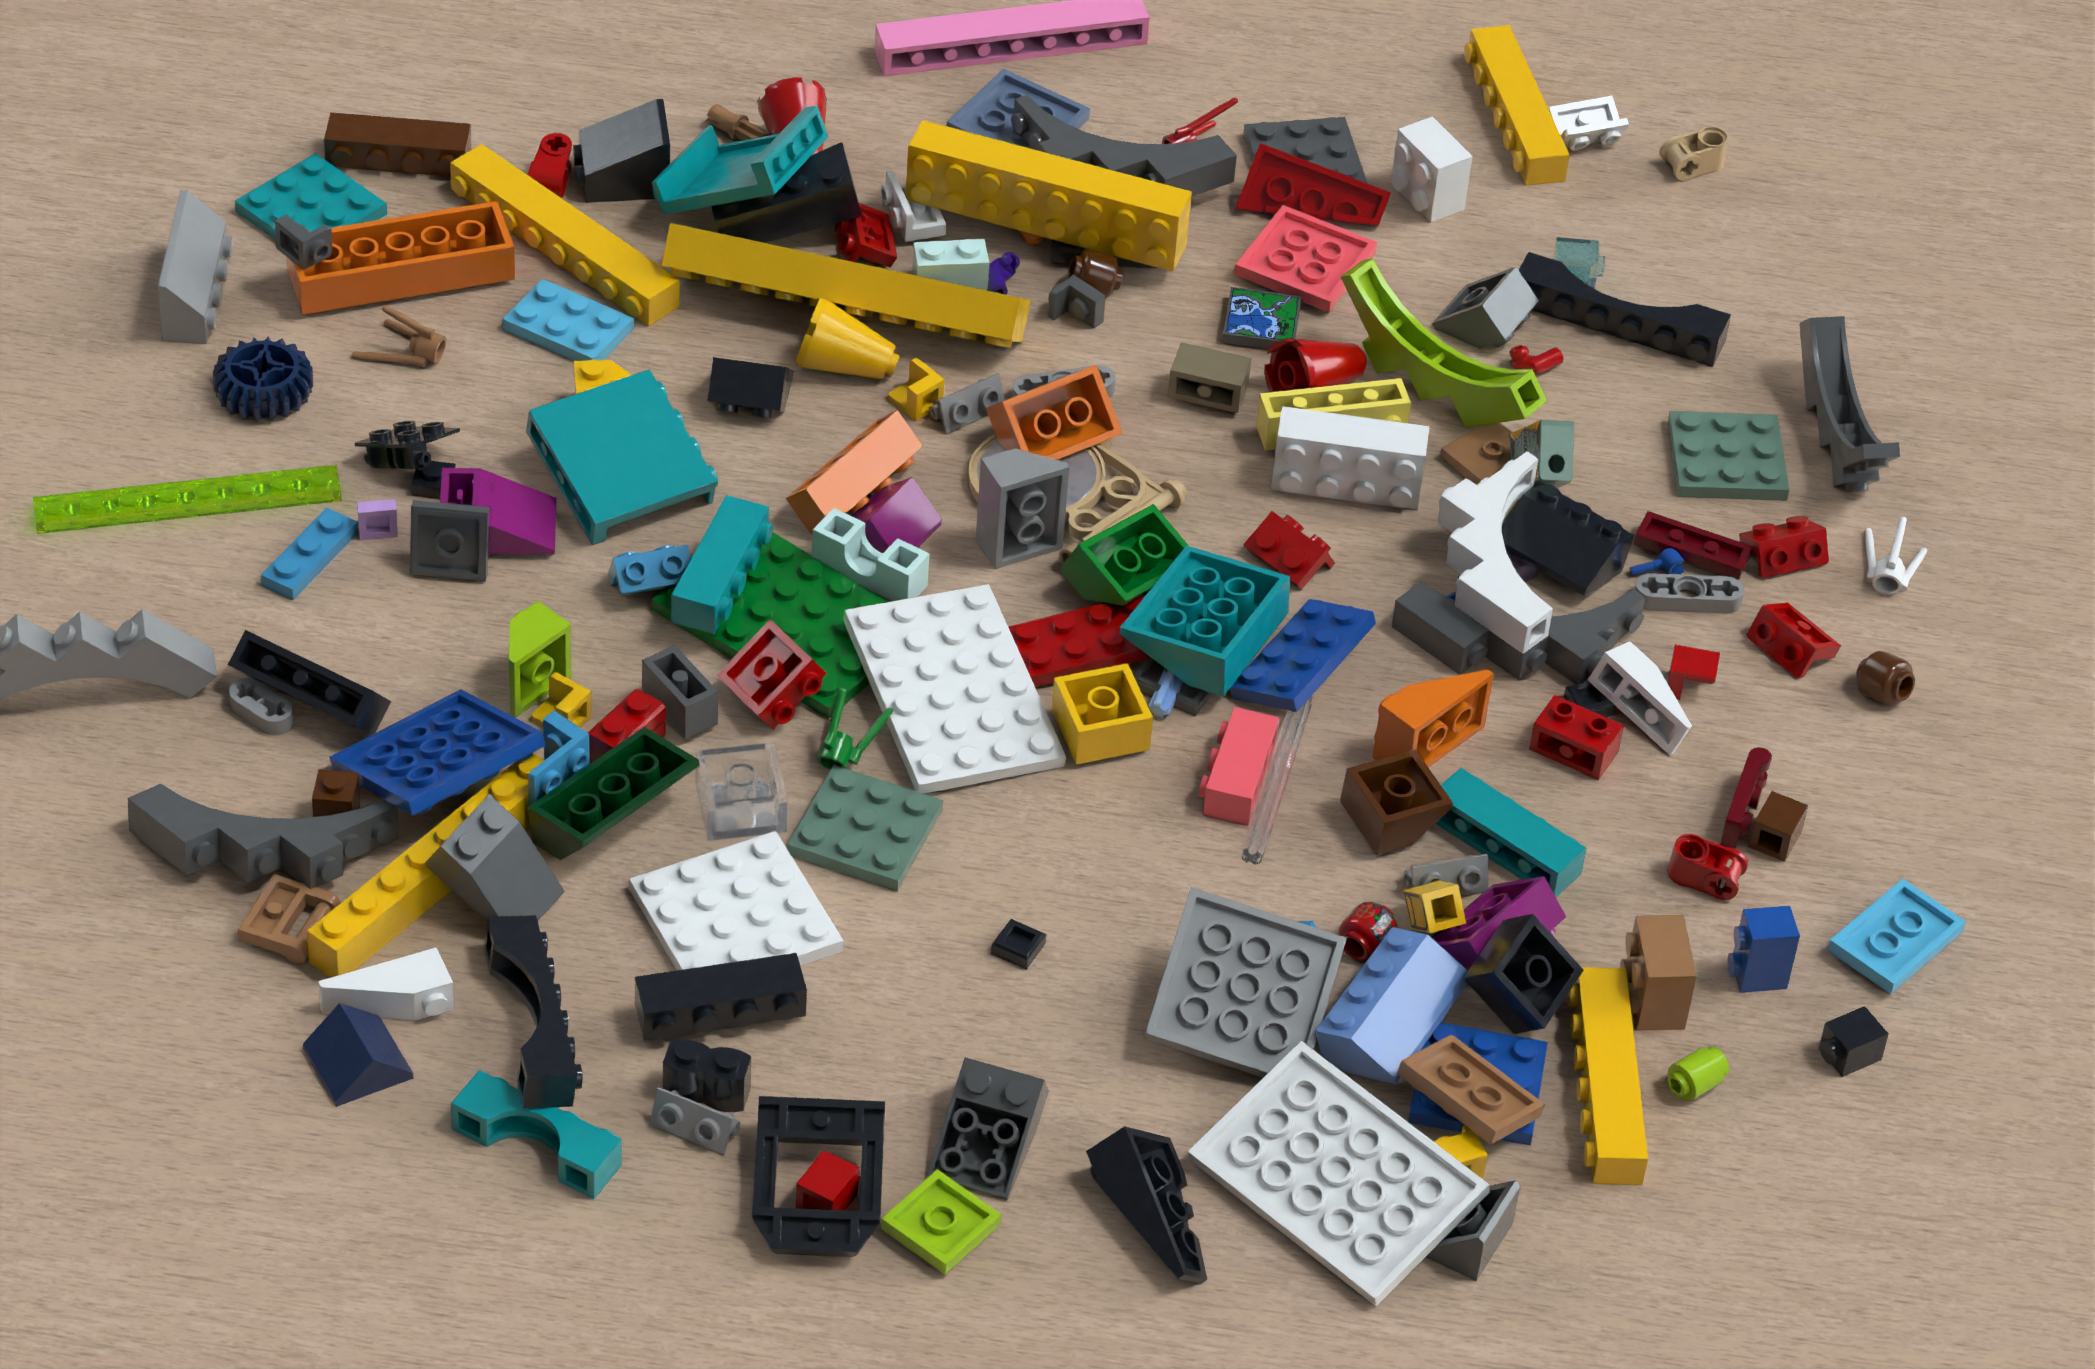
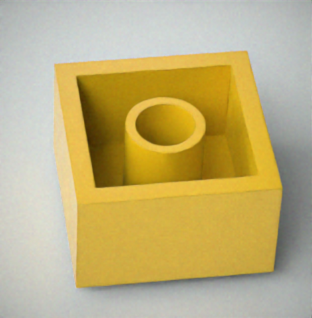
[1051,663,1153,765]

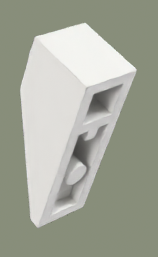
[1588,642,1692,755]
[318,947,454,1021]

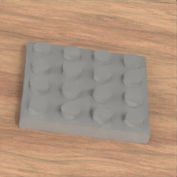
[1143,887,1347,1078]

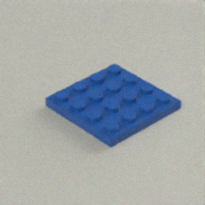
[329,689,546,816]

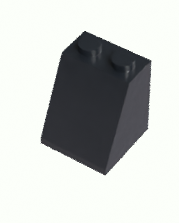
[573,99,670,203]

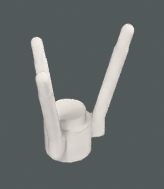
[1865,517,1927,595]

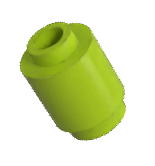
[1667,1046,1730,1101]

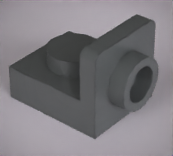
[275,214,332,270]
[1048,275,1105,328]

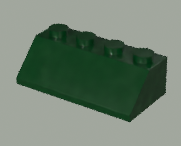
[528,727,700,860]

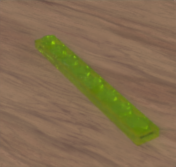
[33,465,342,534]

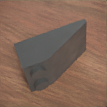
[424,794,565,921]

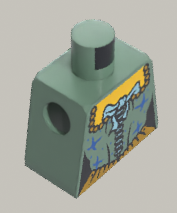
[1509,420,1574,490]

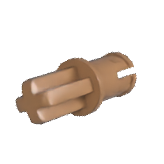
[706,104,770,141]

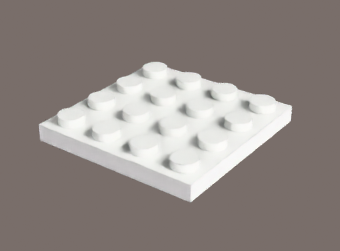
[629,831,844,970]

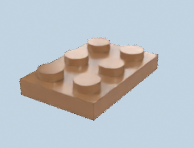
[1397,1034,1545,1144]

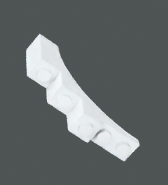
[1437,452,1553,654]

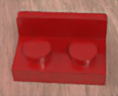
[834,203,897,268]
[1746,602,1841,678]

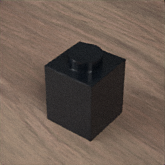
[1819,1006,1889,1077]

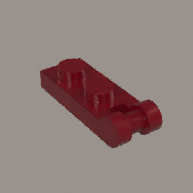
[1720,747,1772,849]

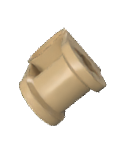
[1659,126,1729,181]

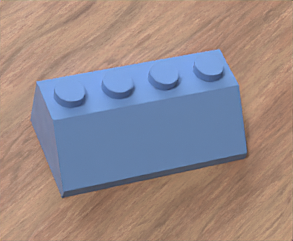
[1315,927,1468,1084]

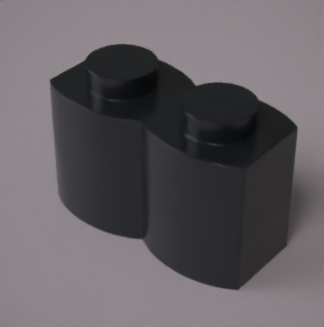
[663,1039,751,1112]

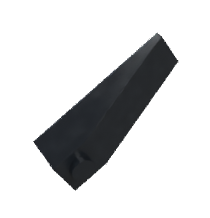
[1086,1126,1207,1284]

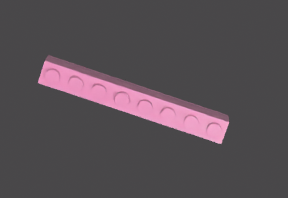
[875,0,1150,76]

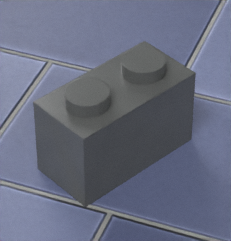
[642,645,718,740]

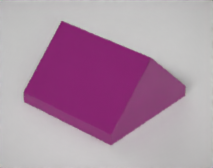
[852,477,942,553]

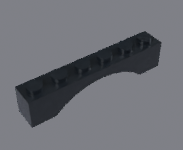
[1519,252,1731,367]
[484,915,583,1108]

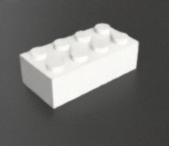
[1271,406,1430,510]

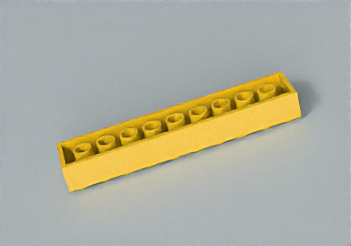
[661,223,1031,348]

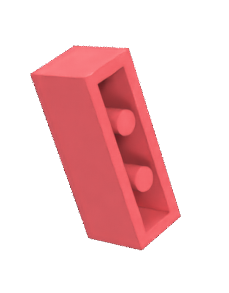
[1198,707,1279,826]

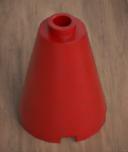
[757,77,827,155]
[1264,338,1367,392]

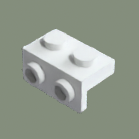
[1548,96,1629,151]
[881,170,946,242]

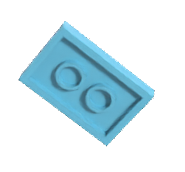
[502,279,634,361]
[1828,878,1966,994]

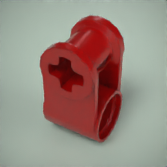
[528,133,572,198]
[1667,834,1748,900]

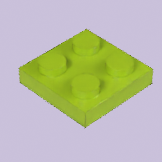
[881,1169,1002,1275]

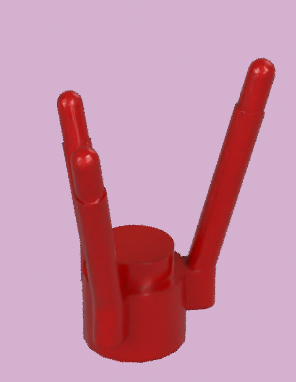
[1162,98,1238,144]

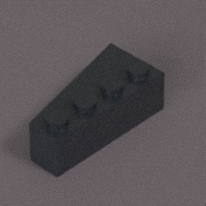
[711,142,862,243]

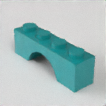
[451,1070,622,1199]

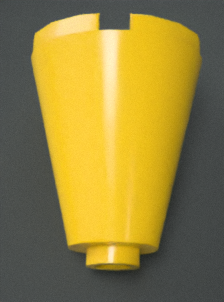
[795,298,900,380]

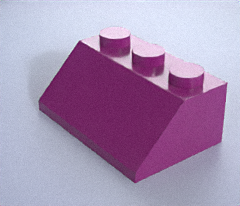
[1431,876,1566,985]

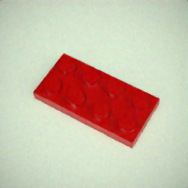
[1008,592,1151,687]

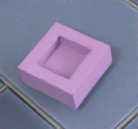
[357,499,398,540]

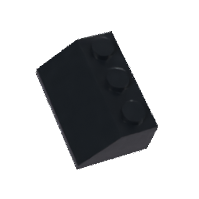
[1501,483,1634,596]

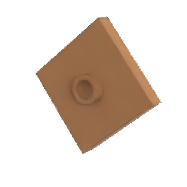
[1440,423,1513,484]

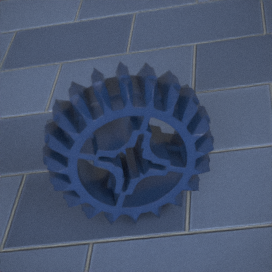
[213,336,313,422]

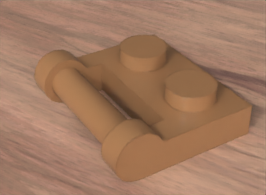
[238,874,341,964]

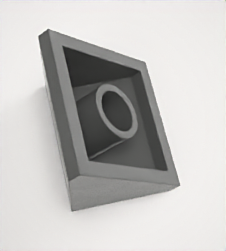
[1426,1180,1520,1281]

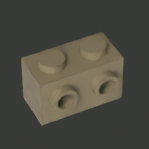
[1168,342,1252,413]

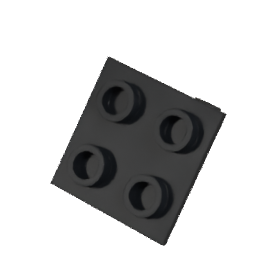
[355,421,460,470]

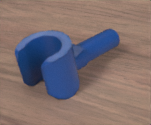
[1629,548,1684,576]

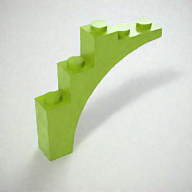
[1341,258,1547,428]

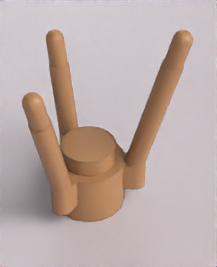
[352,305,447,368]

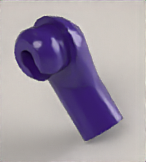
[988,252,1020,295]

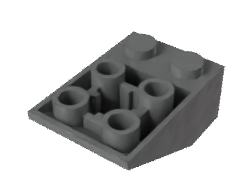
[927,1057,1049,1200]

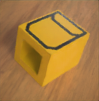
[1403,880,1466,933]

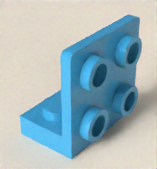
[528,711,590,825]

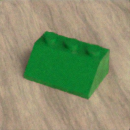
[1060,504,1189,606]

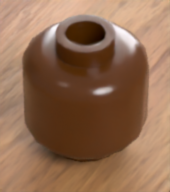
[1068,249,1123,299]
[1856,651,1915,706]

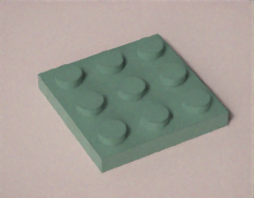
[1667,411,1789,501]
[787,765,943,892]

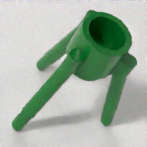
[817,688,893,769]

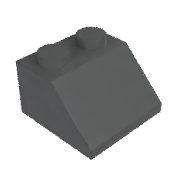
[1432,267,1539,349]

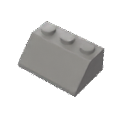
[976,448,1069,569]

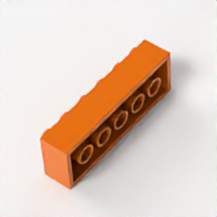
[286,201,515,315]

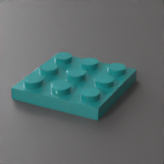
[235,153,387,240]

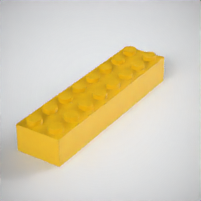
[905,120,1192,272]

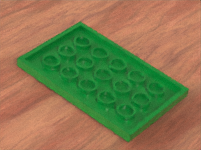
[652,532,888,719]

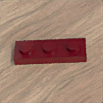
[1633,511,1753,580]

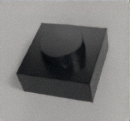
[411,461,456,499]

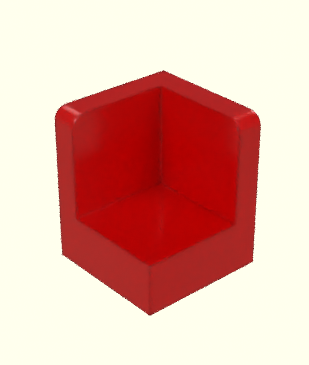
[1667,644,1720,700]
[795,1151,859,1211]

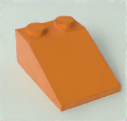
[1372,669,1494,768]

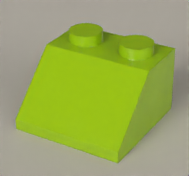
[509,601,572,718]

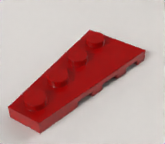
[1235,143,1391,225]

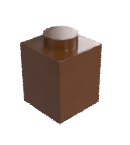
[312,769,360,817]
[1749,791,1808,862]

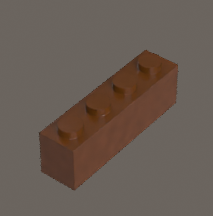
[324,112,471,177]

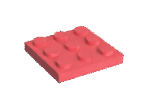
[1234,205,1377,313]

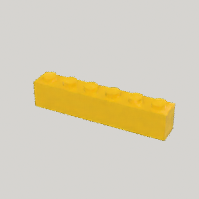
[1464,25,1569,186]
[1567,967,1648,1185]

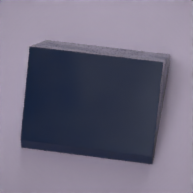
[303,1003,414,1107]

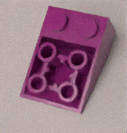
[440,468,557,555]

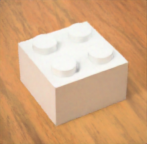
[1391,116,1473,223]

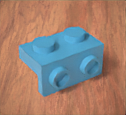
[608,545,691,595]

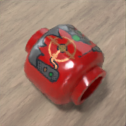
[1339,902,1398,961]

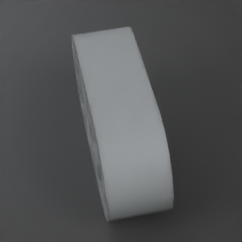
[229,678,294,735]

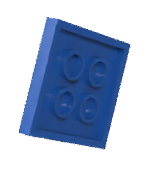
[1408,1022,1548,1145]

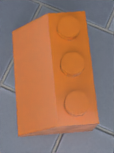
[986,365,1123,460]

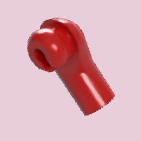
[1509,345,1564,374]

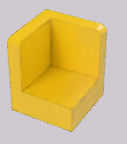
[888,357,945,422]
[532,672,592,728]

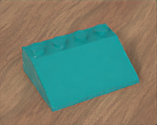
[1120,546,1290,696]

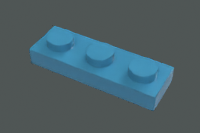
[261,507,358,600]

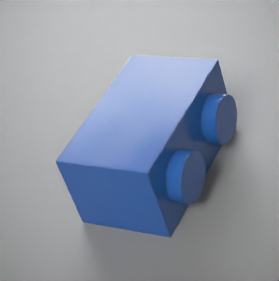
[1727,906,1800,993]

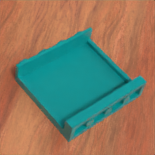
[652,105,828,215]
[526,369,718,545]

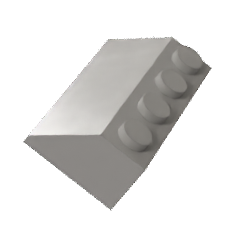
[158,190,233,344]

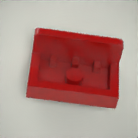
[1243,511,1335,590]
[1739,516,1829,578]

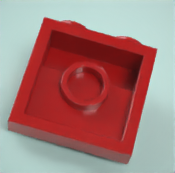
[717,619,827,730]

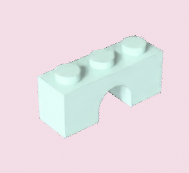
[812,508,930,601]

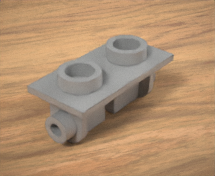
[929,373,1005,434]
[1404,854,1489,896]
[649,1087,740,1155]

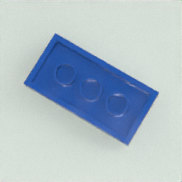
[1230,599,1376,712]

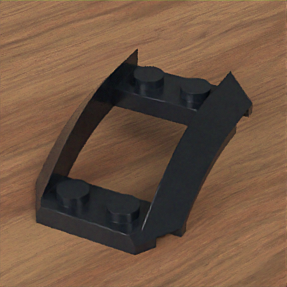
[752,1096,885,1257]

